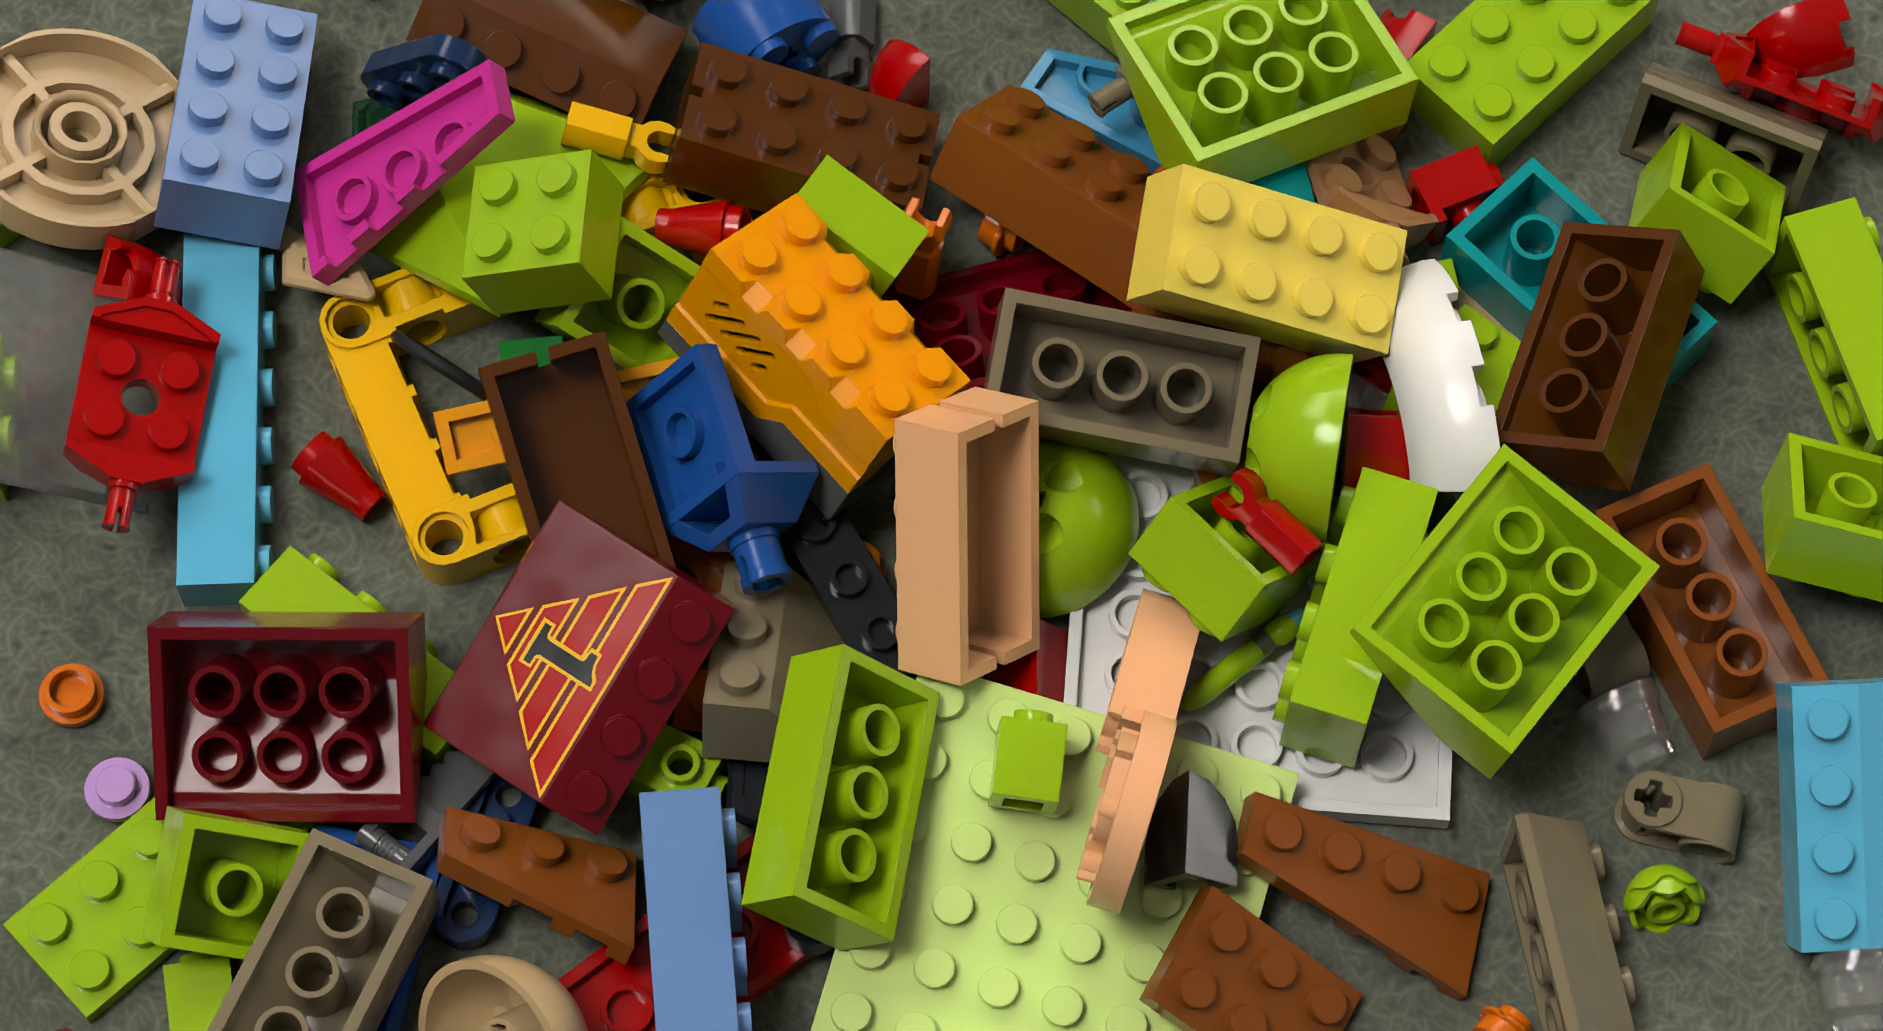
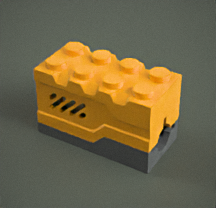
[657,193,971,520]

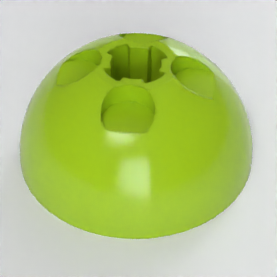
[1245,353,1353,545]
[1039,440,1139,618]

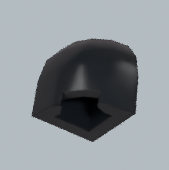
[1143,770,1238,890]

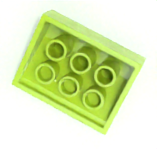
[1106,0,1419,183]
[1350,444,1660,779]

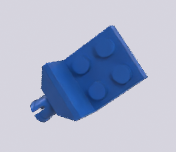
[626,344,819,596]

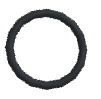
[391,330,487,401]

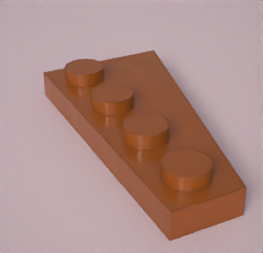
[1237,791,1490,1001]

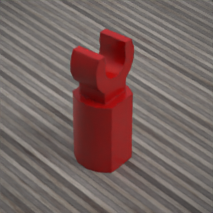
[1211,467,1324,577]

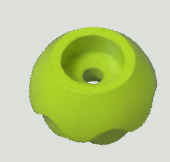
[1622,864,1705,934]

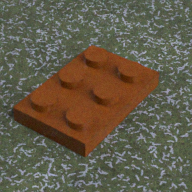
[1139,885,1362,1031]

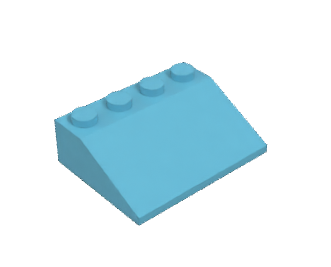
[1776,678,1883,953]

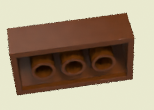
[406,0,689,125]
[1495,221,1705,491]

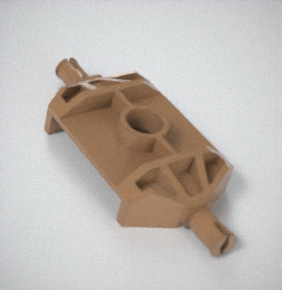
[1305,124,1439,267]

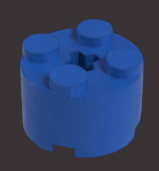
[692,0,840,77]

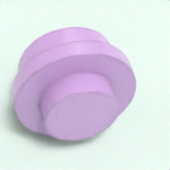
[84,757,151,822]

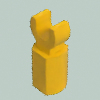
[560,101,676,174]

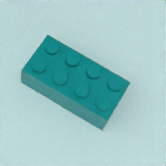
[1440,157,1718,393]

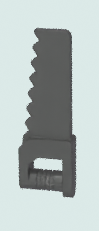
[355,749,497,873]

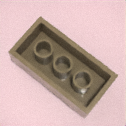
[984,288,1261,475]

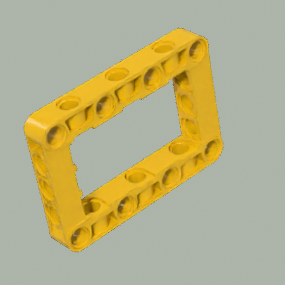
[319,173,753,586]

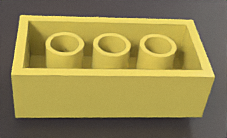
[1126,164,1407,363]

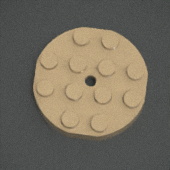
[0,28,178,250]

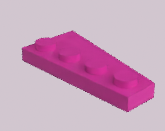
[294,59,515,286]

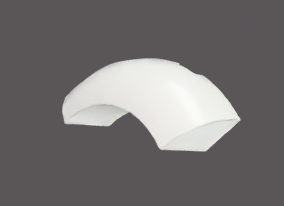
[1382,259,1500,492]

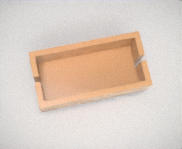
[893,387,1040,686]

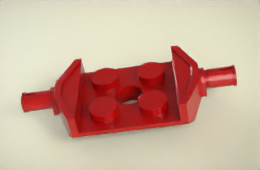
[1674,20,1883,142]
[62,257,221,533]

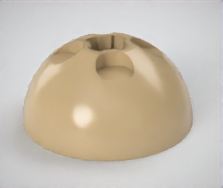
[418,955,588,1031]

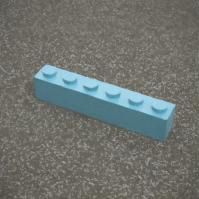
[176,233,278,606]

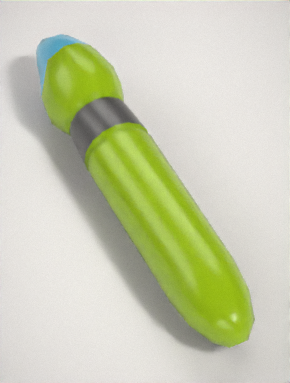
[1181,608,1304,711]

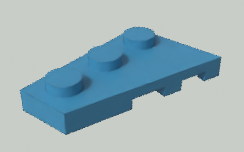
[1020,48,1162,174]

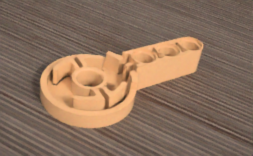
[1076,588,1200,914]

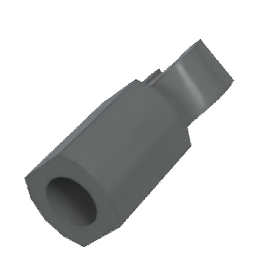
[827,0,876,90]

